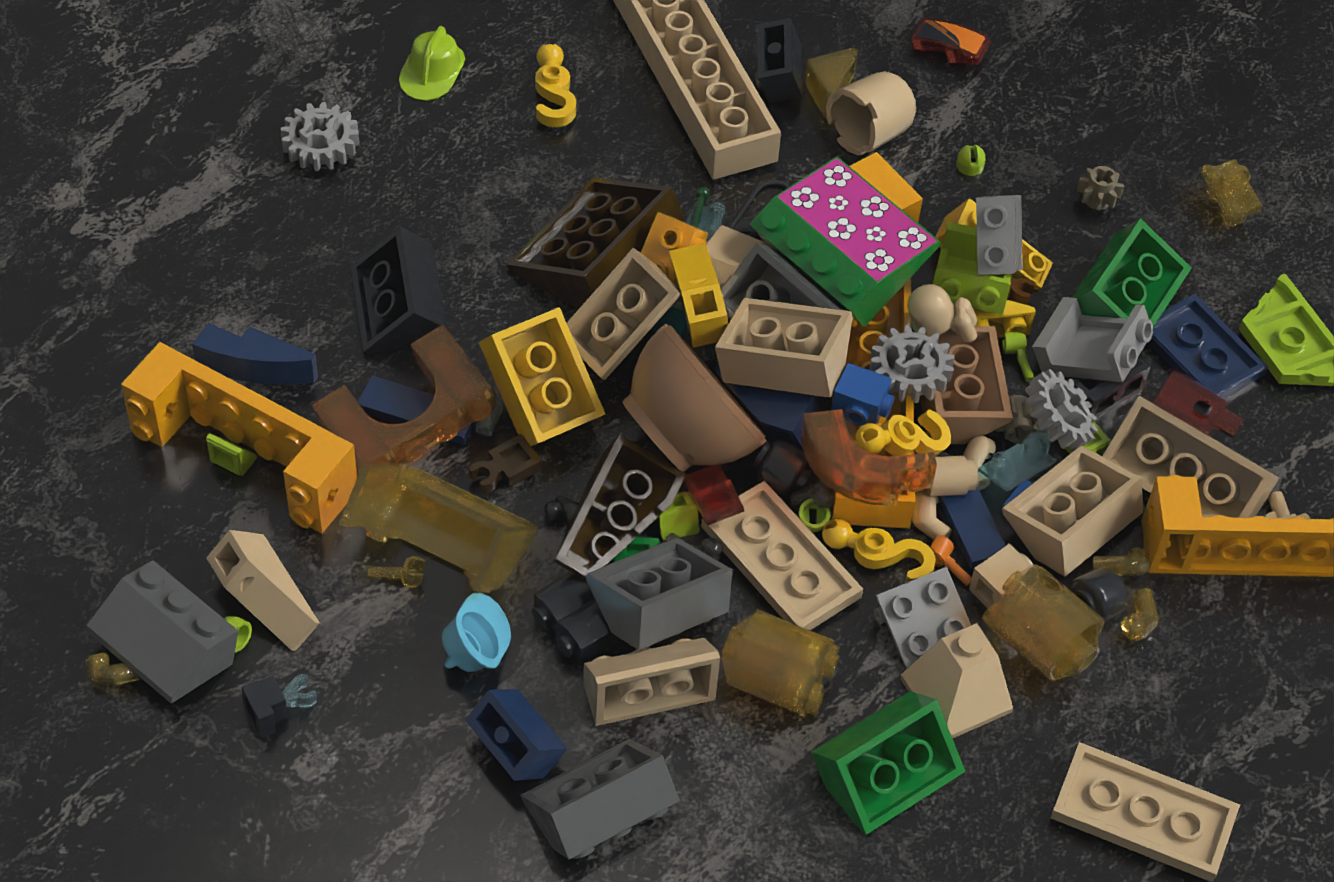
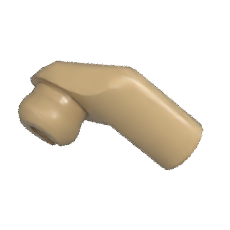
[963,435,996,490]
[912,490,952,540]

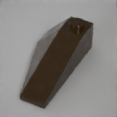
[553,434,686,580]

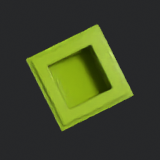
[206,433,257,476]
[655,492,700,540]

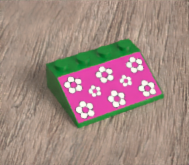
[750,156,942,327]

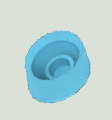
[441,593,511,672]

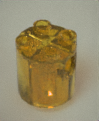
[982,565,1105,681]
[722,609,840,716]

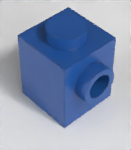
[830,363,895,426]

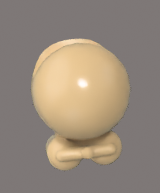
[907,284,977,343]

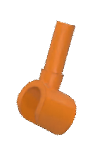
[930,535,972,586]

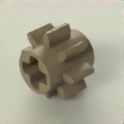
[1077,166,1124,210]
[995,395,1039,443]

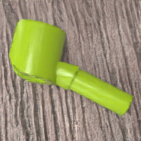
[1002,332,1034,382]

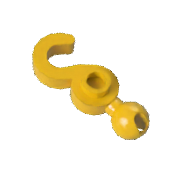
[535,44,576,127]
[855,410,951,457]
[822,518,936,583]

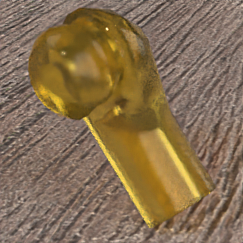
[1121,588,1159,641]
[86,653,143,685]

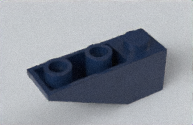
[715,365,825,451]

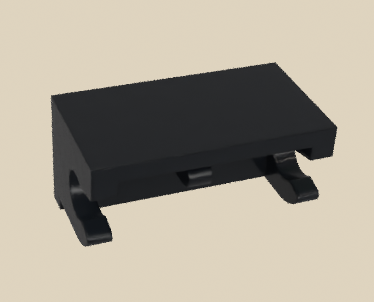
[1072,359,1150,418]

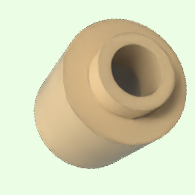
[918,456,978,497]

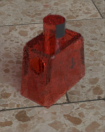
[1153,369,1244,438]

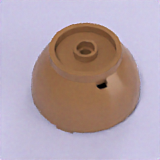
[622,324,767,472]

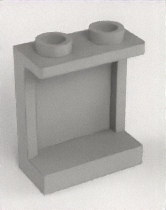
[976,195,1023,275]
[1032,297,1153,383]

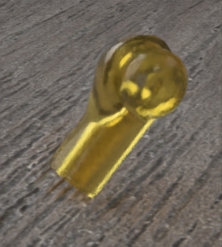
[1093,548,1151,576]

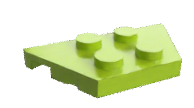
[1239,274,1334,386]

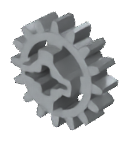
[281,102,359,171]
[869,325,955,403]
[1025,369,1098,451]

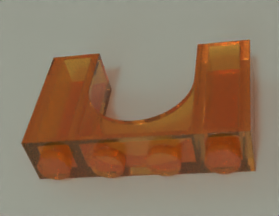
[312,325,498,489]

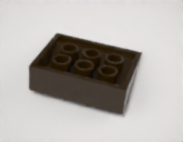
[506,177,687,308]

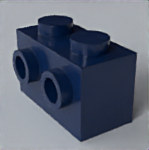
[465,689,568,781]

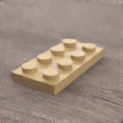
[701,481,863,637]
[1051,742,1240,882]

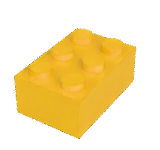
[478,307,605,446]

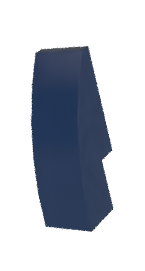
[192,323,318,385]

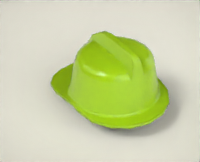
[399,26,465,101]

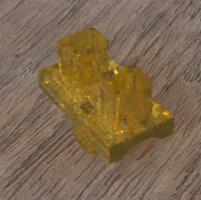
[1201,159,1262,226]

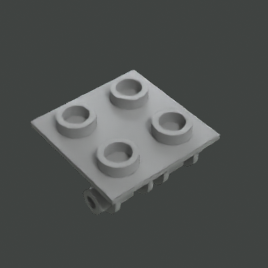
[874,567,971,670]

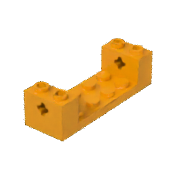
[121,342,358,534]
[1141,475,1334,577]

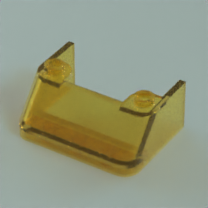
[339,464,538,593]

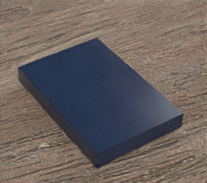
[1147,294,1268,407]

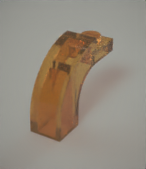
[800,409,937,506]

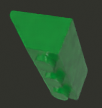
[1072,218,1192,327]
[811,691,966,835]

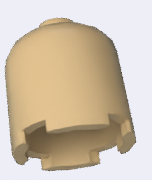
[826,71,916,155]

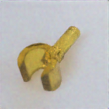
[368,556,425,588]

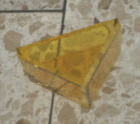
[805,48,858,118]

